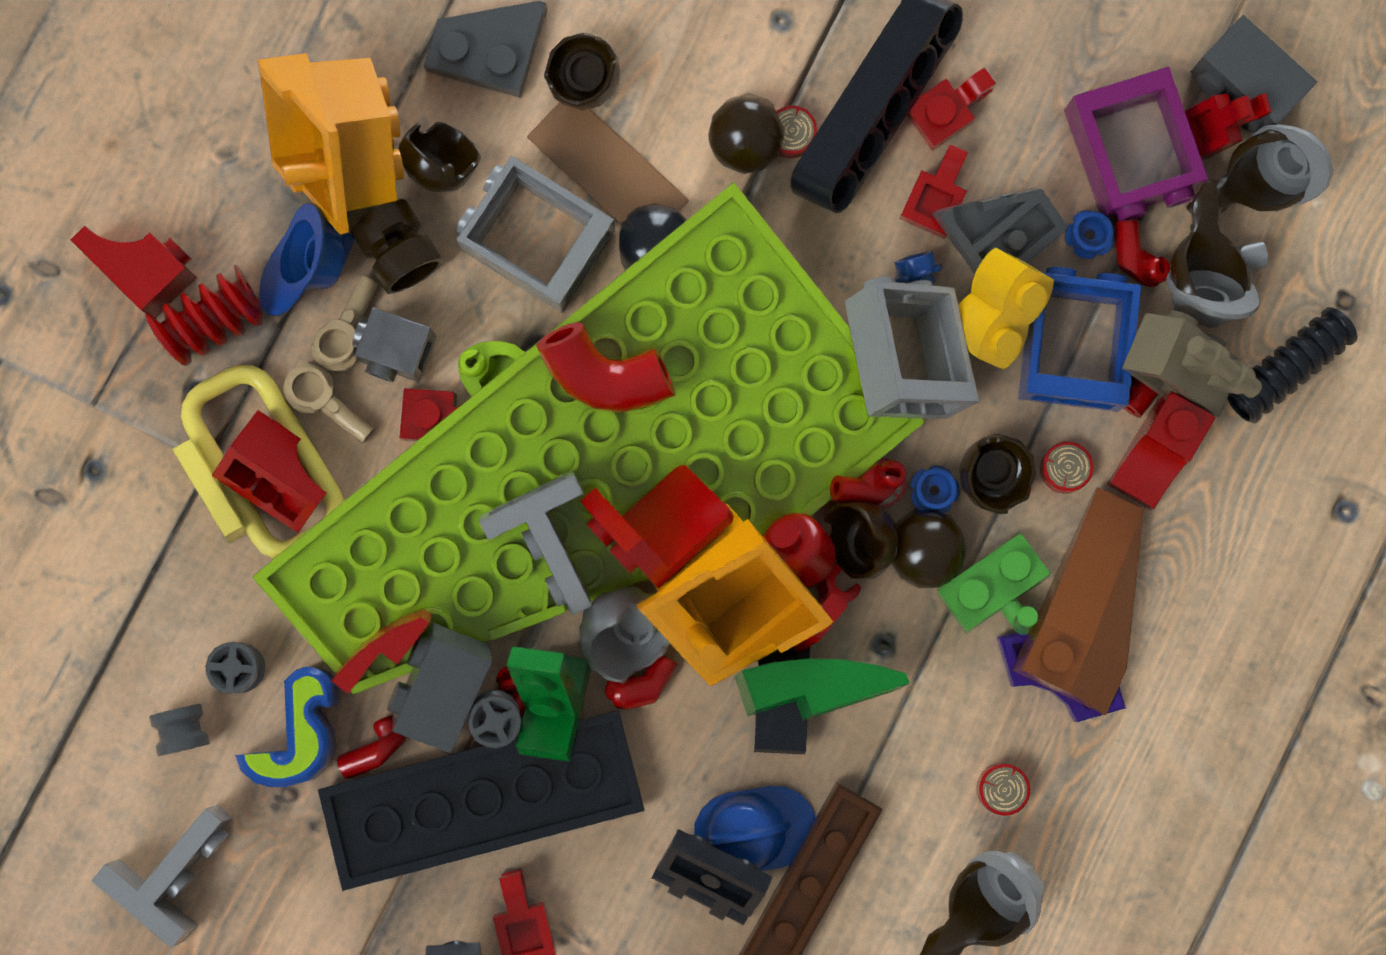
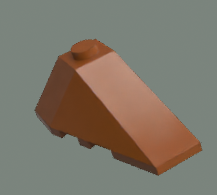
[1011,487,1144,715]

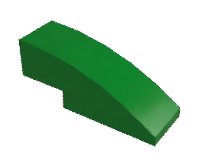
[735,659,909,721]

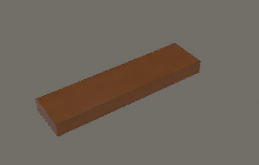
[739,782,883,955]

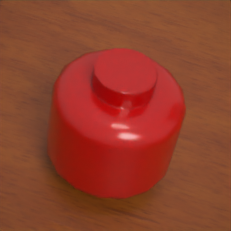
[763,513,836,588]

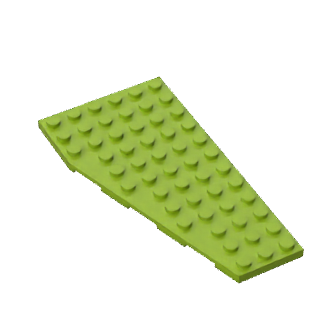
[252,182,925,694]

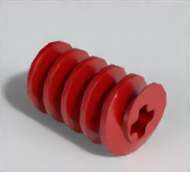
[145,264,263,366]

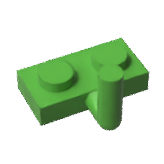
[937,533,1051,635]

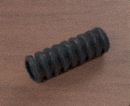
[1227,307,1358,424]

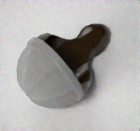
[1186,124,1333,214]
[1166,179,1260,328]
[920,851,1044,955]

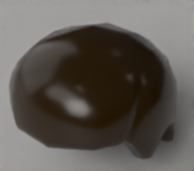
[544,33,620,110]
[708,93,784,174]
[399,122,481,192]
[959,434,1036,514]
[824,502,899,579]
[892,509,966,588]

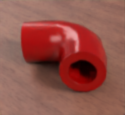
[536,322,676,413]

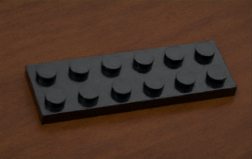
[318,710,645,891]

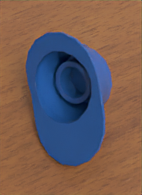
[259,204,354,316]
[694,786,815,871]

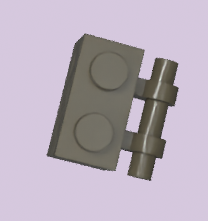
[1122,311,1262,417]

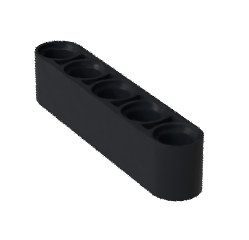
[791,0,963,213]

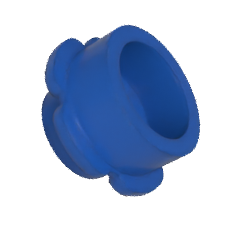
[1065,210,1114,259]
[894,251,942,284]
[910,465,960,513]

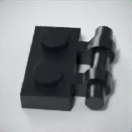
[651,829,773,925]

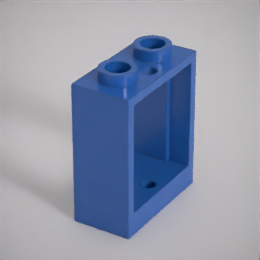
[1018,267,1141,412]

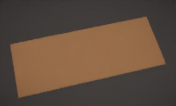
[526,102,689,225]

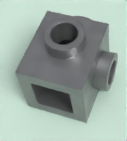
[352,308,437,383]

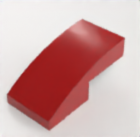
[331,609,432,694]

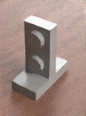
[479,470,592,615]
[91,805,233,948]

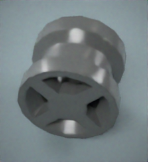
[205,642,266,694]
[469,689,521,748]
[149,704,210,757]

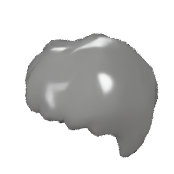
[579,587,670,683]

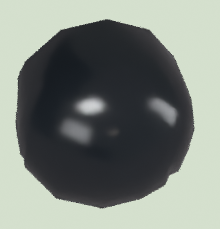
[619,203,687,270]

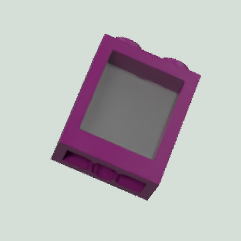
[1064,66,1208,221]

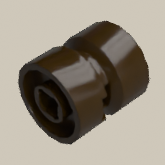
[350,199,443,294]

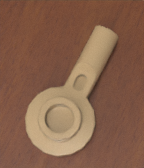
[311,276,378,373]
[283,363,375,444]

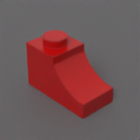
[70,226,197,318]
[1107,391,1216,510]
[211,410,326,533]

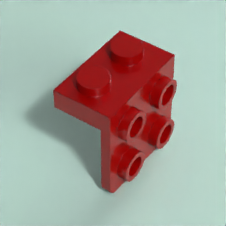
[580,465,734,589]

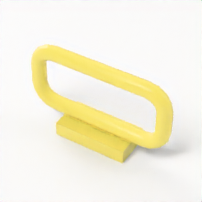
[172,364,345,559]

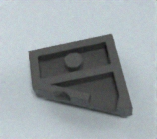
[424,1,547,98]
[932,188,1069,274]

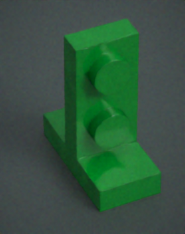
[507,646,591,762]

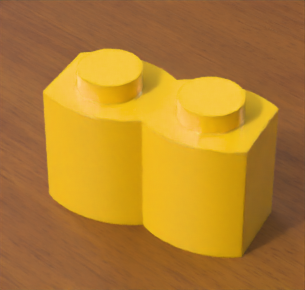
[958,247,1054,370]

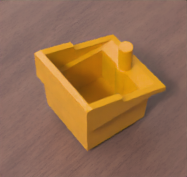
[258,53,404,234]
[636,504,833,687]

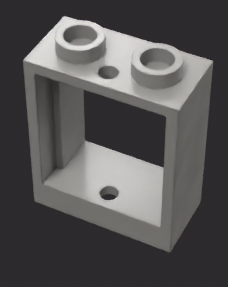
[456,155,616,313]
[844,277,979,419]

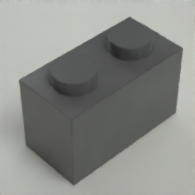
[1190,15,1317,133]
[387,623,492,753]

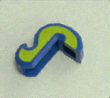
[235,667,340,787]

